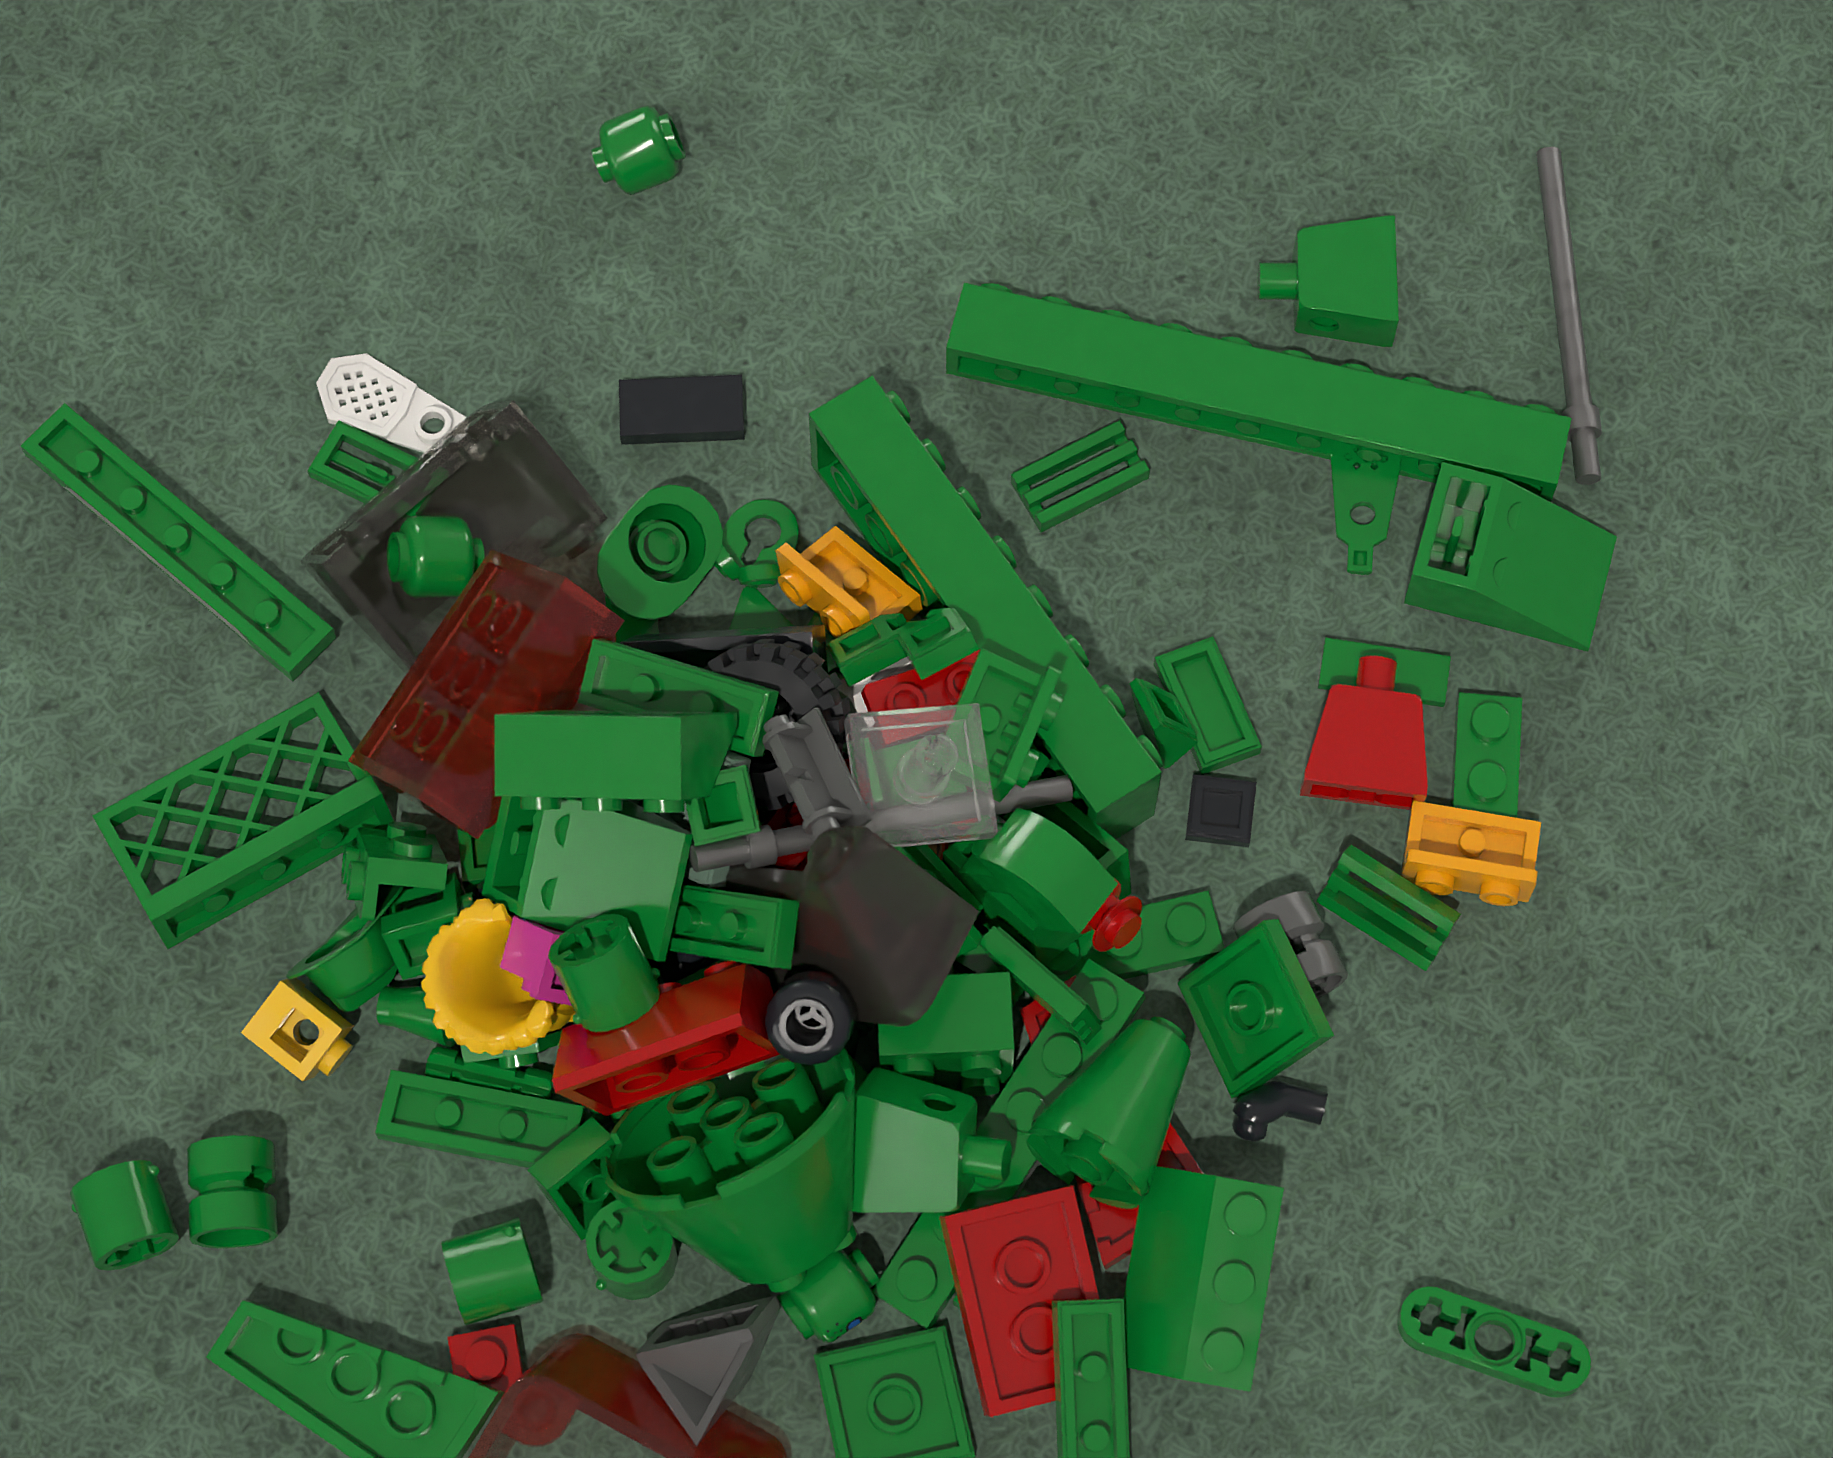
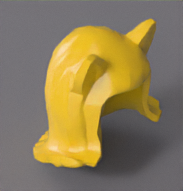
[421,898,576,1056]

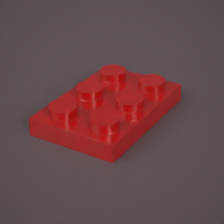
[939,1185,1099,1417]

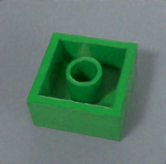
[527,1117,617,1240]

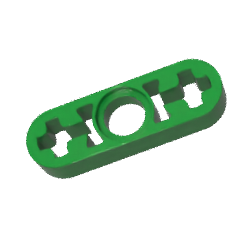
[1397,1286,1591,1398]

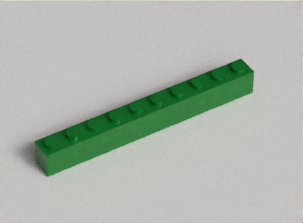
[946,283,1572,502]

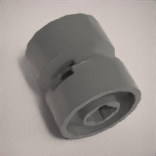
[1233,891,1348,999]

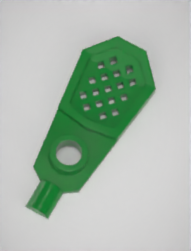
[1331,439,1403,575]

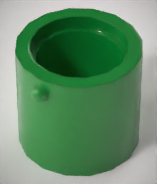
[548,914,661,1032]
[70,1160,179,1271]
[585,1200,678,1300]
[441,1218,544,1325]

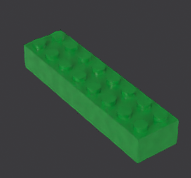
[809,375,1163,839]

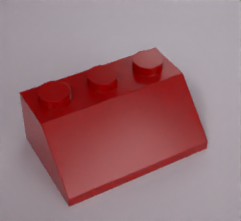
[552,961,780,1116]

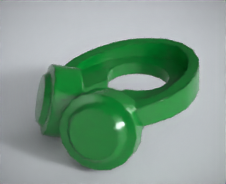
[714,499,798,588]

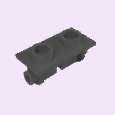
[762,707,873,857]

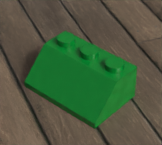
[494,710,737,813]
[1123,1166,1284,1392]

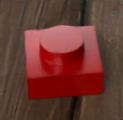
[448,1324,527,1399]

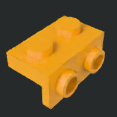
[775,525,923,638]
[1401,801,1541,906]

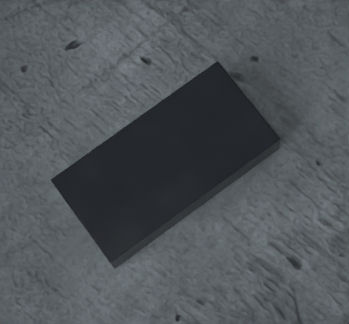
[619,375,745,445]

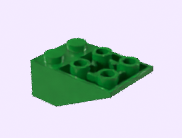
[1404,462,1617,652]
[481,796,693,961]

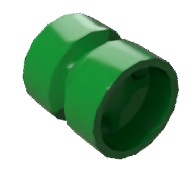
[187,1135,278,1248]

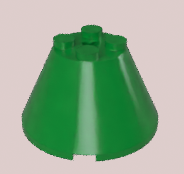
[600,1048,857,1293]

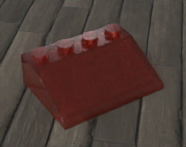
[348,550,625,840]

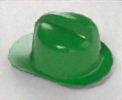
[597,484,723,620]
[286,884,404,1012]

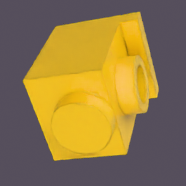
[241,977,354,1081]

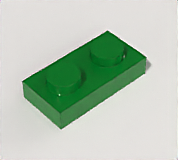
[1451,692,1523,818]

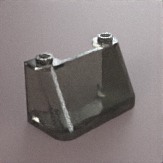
[301,400,608,682]
[707,826,979,1027]

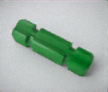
[425,1047,554,1100]

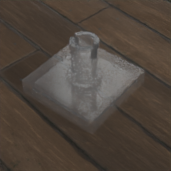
[844,703,998,850]

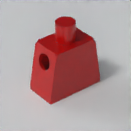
[1300,656,1428,810]

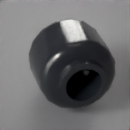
[764,970,857,1066]

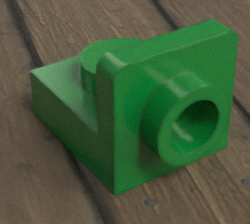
[380,872,478,980]

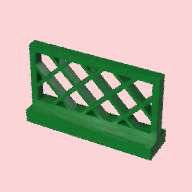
[92,692,394,950]

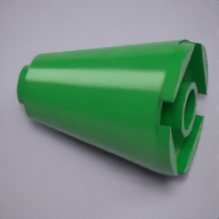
[1026,1017,1191,1209]

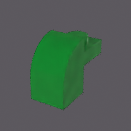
[958,808,1118,934]

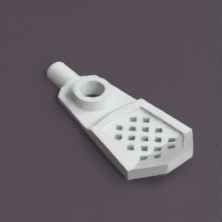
[316,354,494,464]

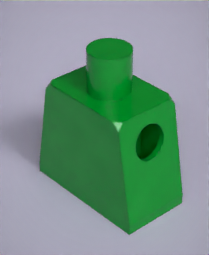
[1257,216,1399,347]
[853,1067,1012,1213]

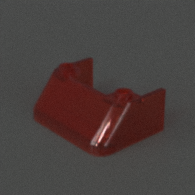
[469,1333,787,1458]

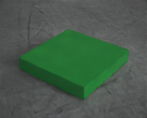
[1177,919,1335,1099]
[814,1326,975,1458]

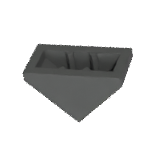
[636,1296,781,1447]

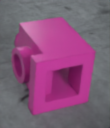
[500,916,572,1006]

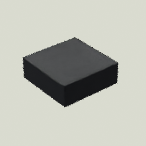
[1185,775,1257,848]

